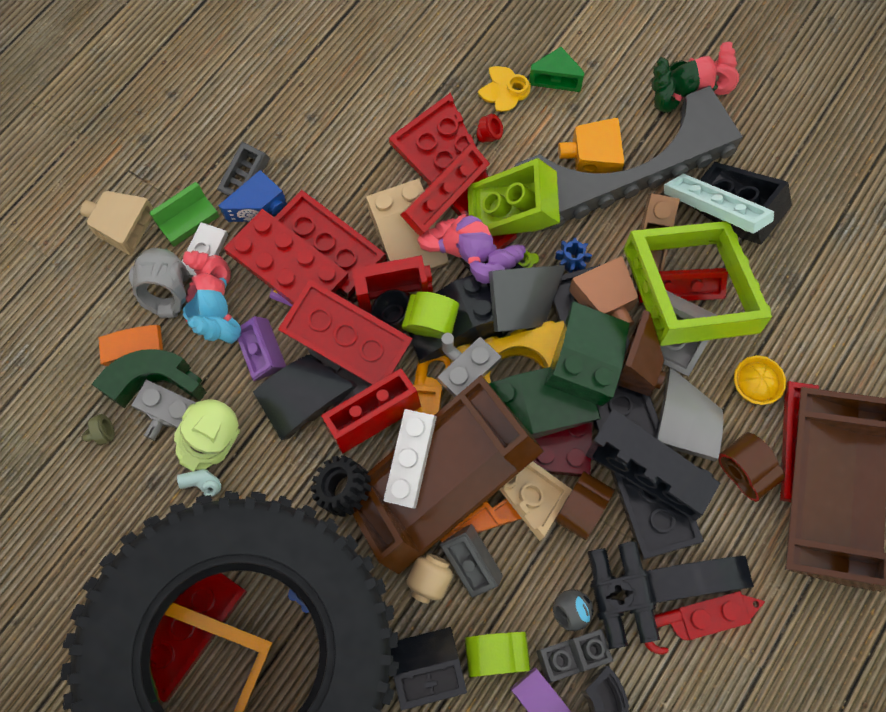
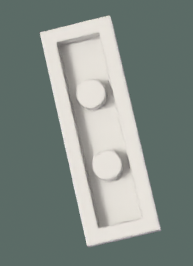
[383,409,437,508]

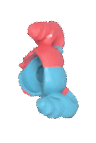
[183,250,241,344]

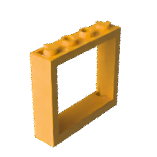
[165,603,273,712]

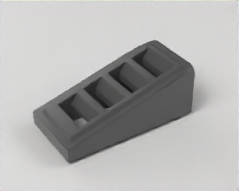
[217,142,270,196]

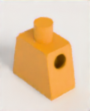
[558,118,624,173]

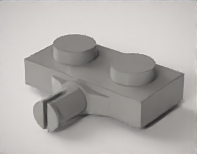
[131,380,196,441]

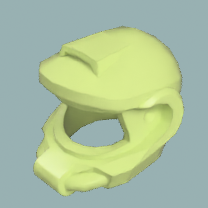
[174,399,240,472]

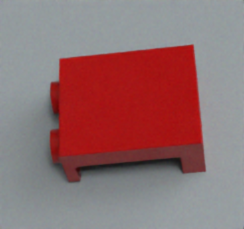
[352,255,433,314]

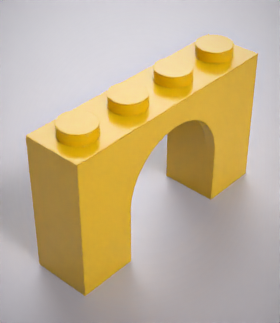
[450,321,564,383]

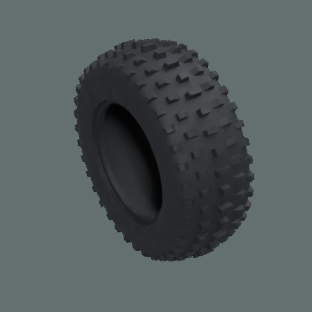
[61,491,399,712]

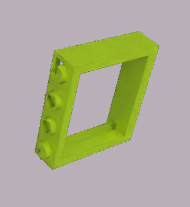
[623,221,772,346]

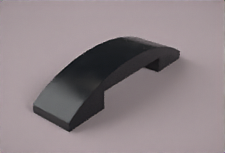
[625,555,754,604]

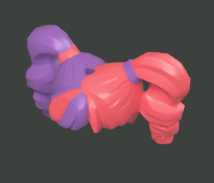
[417,214,526,283]

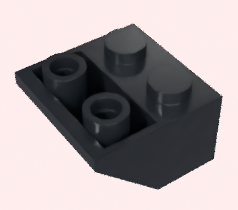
[391,627,467,711]

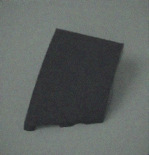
[253,354,357,440]

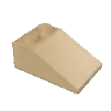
[366,178,449,271]

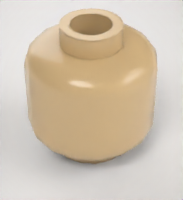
[407,553,453,604]

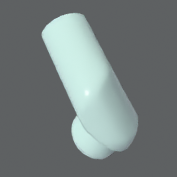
[177,469,221,497]

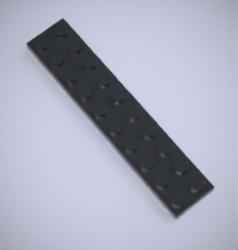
[552,265,704,561]

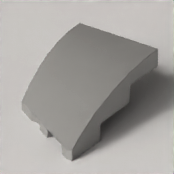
[656,368,723,461]

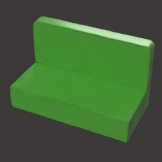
[150,182,220,247]

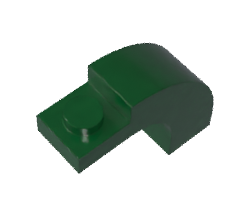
[92,349,207,408]

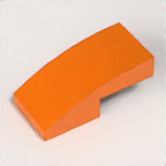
[98,325,163,366]

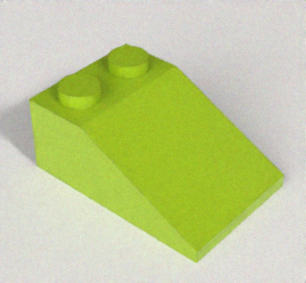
[468,158,560,236]

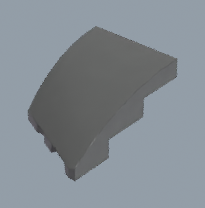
[489,265,565,332]

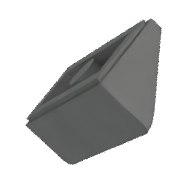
[440,524,503,598]

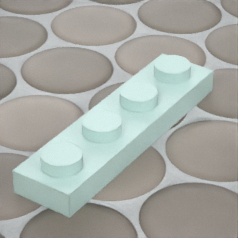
[664,173,774,234]

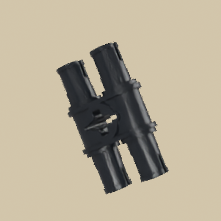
[587,541,660,649]

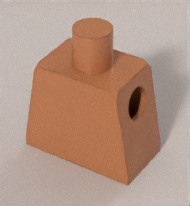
[569,256,638,328]

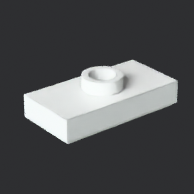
[181,223,228,278]

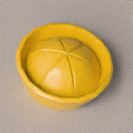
[734,355,786,405]

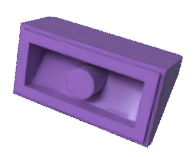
[238,316,286,381]

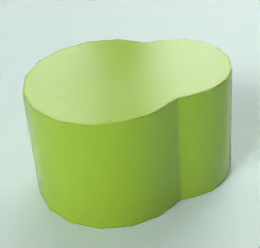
[402,291,460,339]
[464,632,531,678]

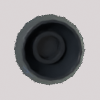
[371,289,411,333]

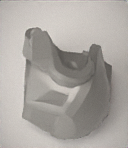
[129,248,190,318]

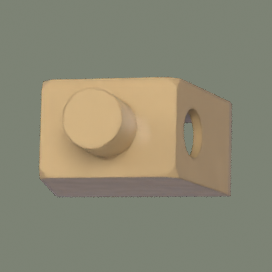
[80,191,153,256]

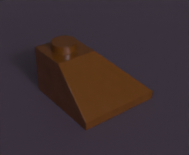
[617,310,666,396]

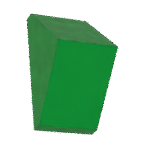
[529,47,584,92]

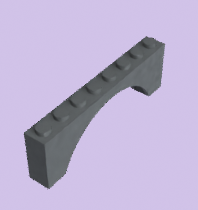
[514,86,743,231]

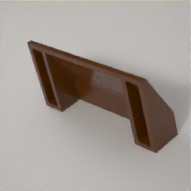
[352,375,544,574]
[785,387,886,592]

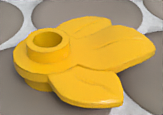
[478,66,531,112]

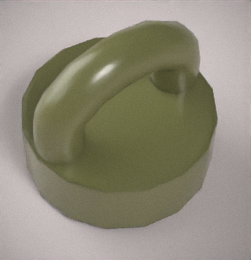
[81,414,115,446]

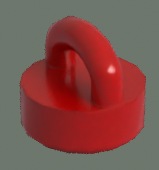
[476,114,503,143]

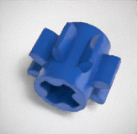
[555,238,592,273]

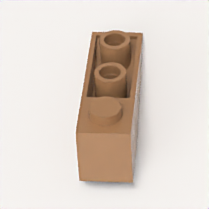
[632,193,680,278]

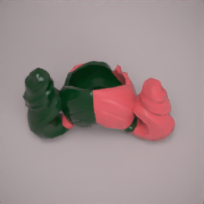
[651,42,739,113]

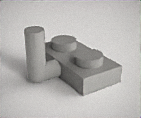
[437,333,501,397]

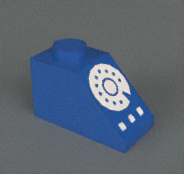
[218,170,287,222]

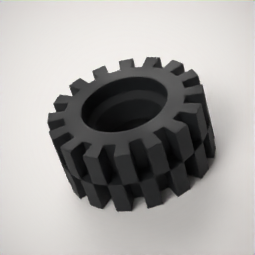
[311,455,371,517]

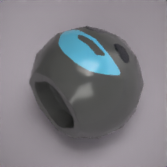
[553,589,594,632]

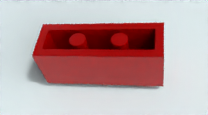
[321,368,421,454]

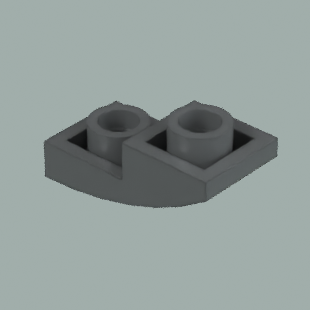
[536,629,613,683]

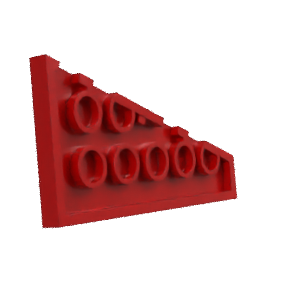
[389,93,517,249]

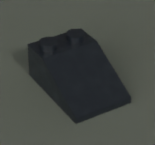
[687,162,792,245]
[408,275,503,363]

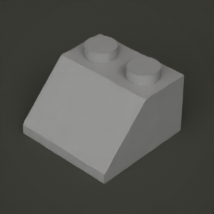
[660,290,717,377]

